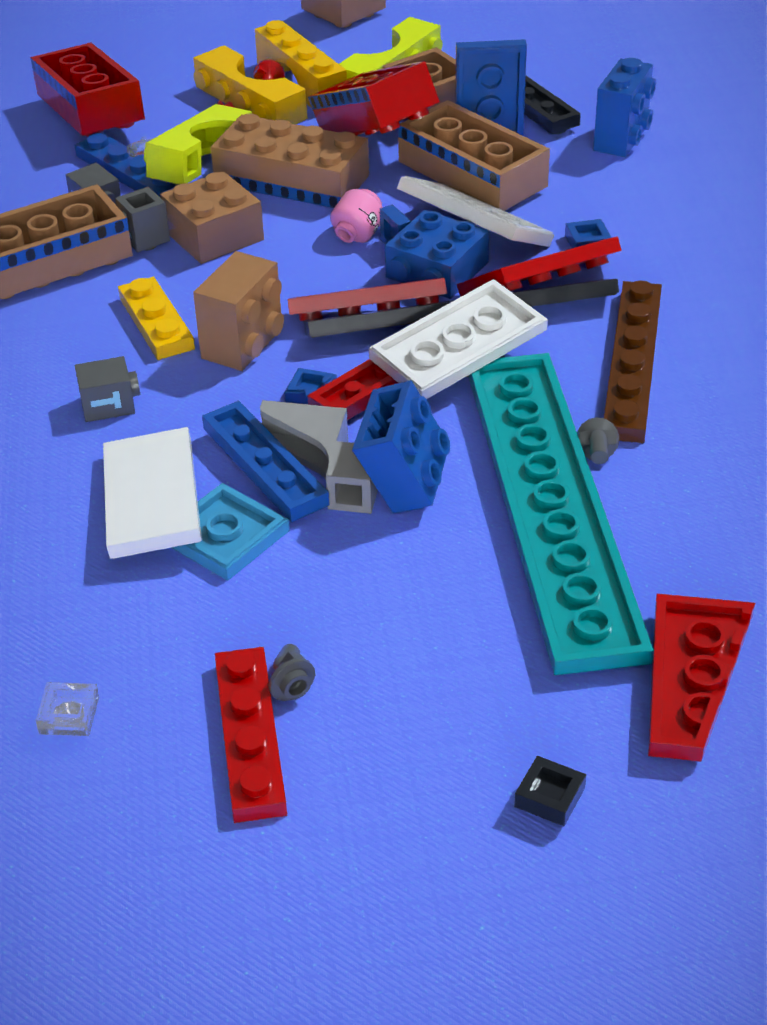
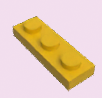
[118,276,195,360]

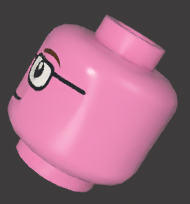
[330,188,382,243]

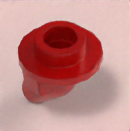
[253,60,285,80]

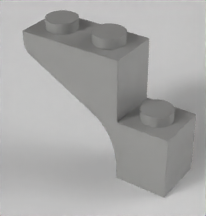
[260,400,378,514]

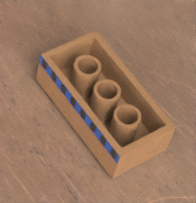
[398,100,550,211]
[211,114,369,208]
[0,184,133,299]

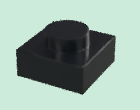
[514,756,587,826]

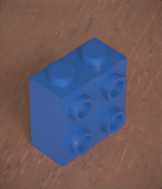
[593,57,656,158]
[385,210,489,299]
[352,380,450,514]

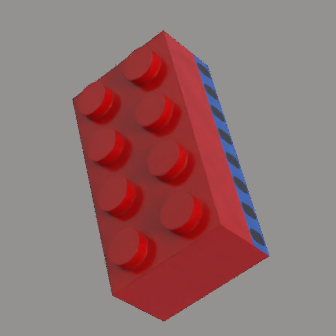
[30,43,145,137]
[308,61,440,136]

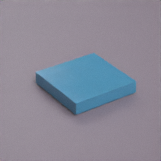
[172,483,290,581]

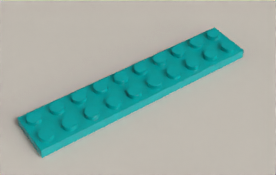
[468,353,654,675]

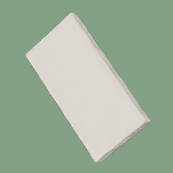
[397,176,554,247]
[369,279,548,399]
[103,427,202,559]

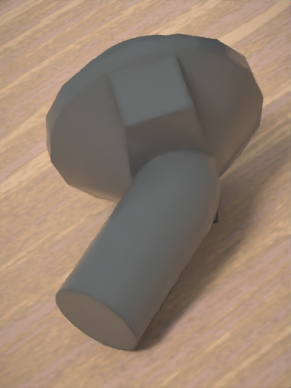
[577,417,619,464]
[268,644,316,701]

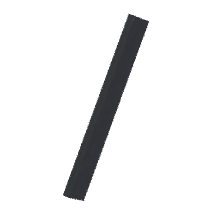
[303,279,619,338]

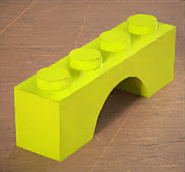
[339,17,442,79]
[144,104,252,184]

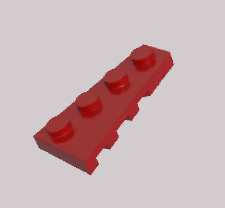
[456,236,622,297]
[648,594,755,762]

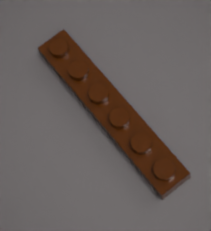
[604,280,662,443]

